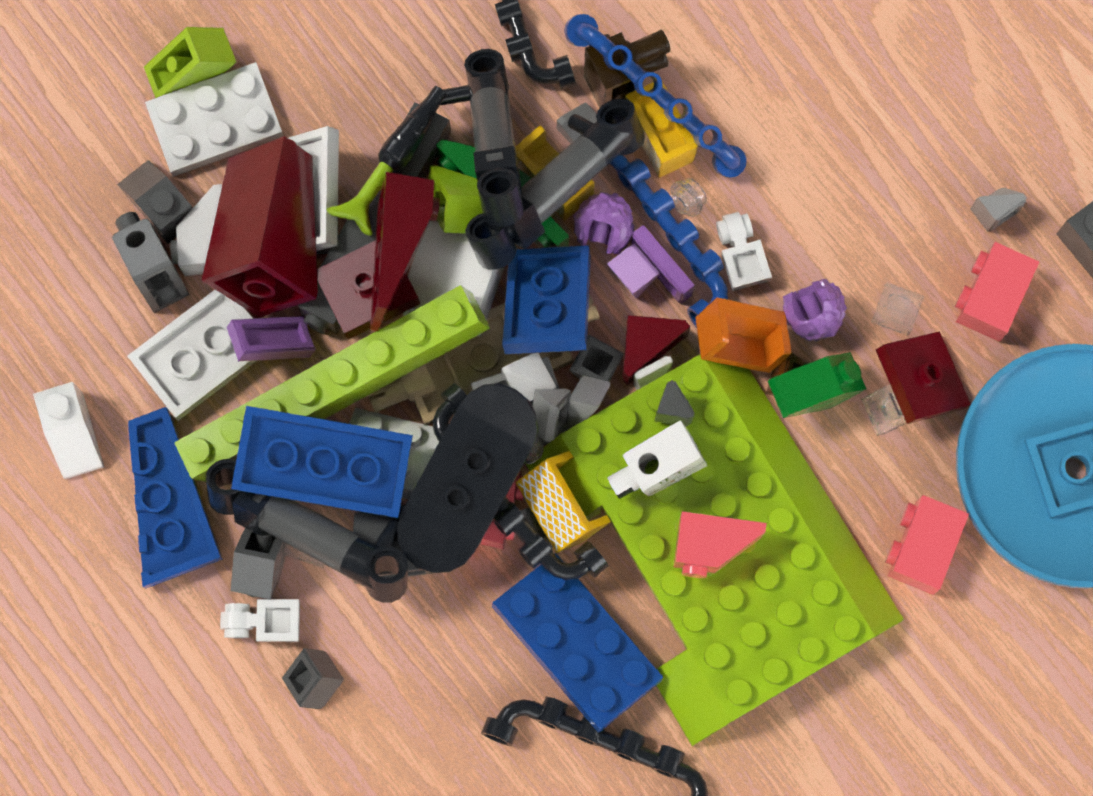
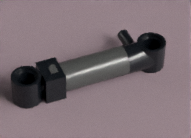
[441,49,524,227]
[465,99,645,270]
[206,459,408,603]

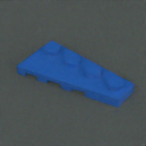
[128,407,223,589]

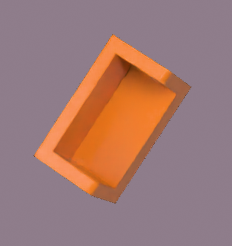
[695,297,791,373]

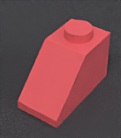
[673,511,767,578]

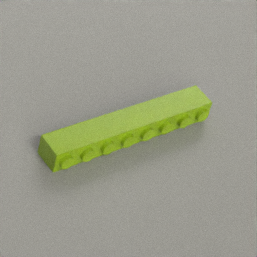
[174,285,490,482]

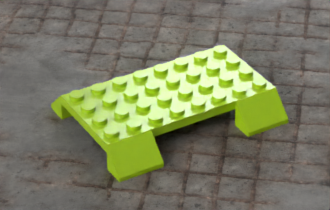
[525,354,904,746]

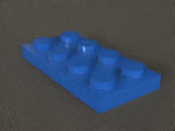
[231,406,413,518]
[492,553,663,733]

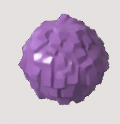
[573,192,634,254]
[783,278,847,342]

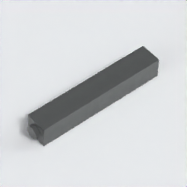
[298,102,451,334]

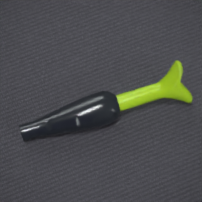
[326,86,447,236]

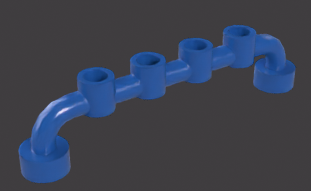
[564,14,747,177]
[610,155,728,328]

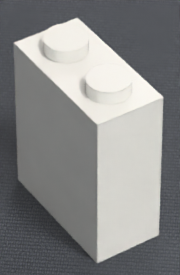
[403,221,505,336]

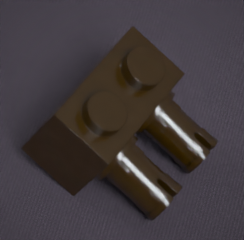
[584,29,671,108]

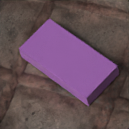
[631,225,695,304]
[226,316,316,362]

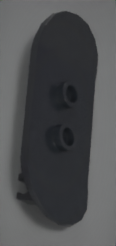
[397,384,538,573]

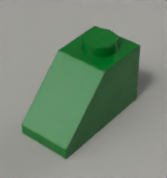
[768,352,866,418]

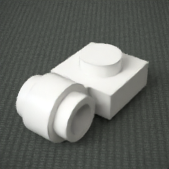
[716,212,772,291]
[220,599,300,642]

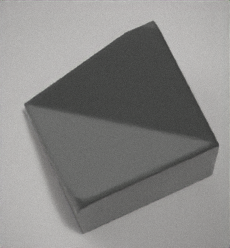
[282,648,344,709]

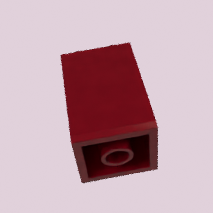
[201,136,318,318]

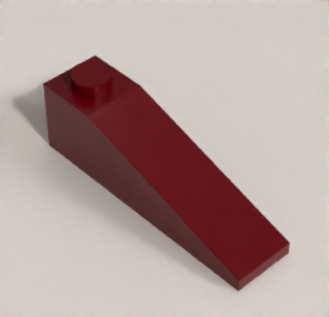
[370,172,440,331]

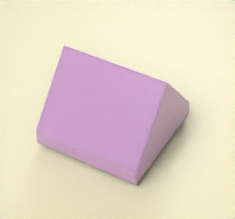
[607,243,660,299]

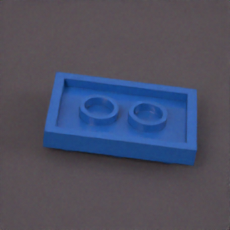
[502,245,591,354]

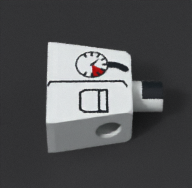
[607,420,708,499]

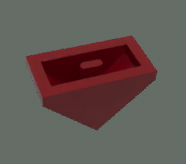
[622,315,691,386]

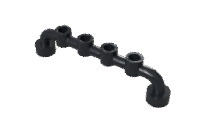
[495,0,576,90]
[433,383,608,580]
[481,696,708,796]

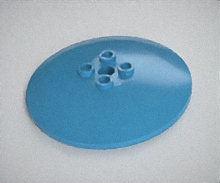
[956,344,1093,589]

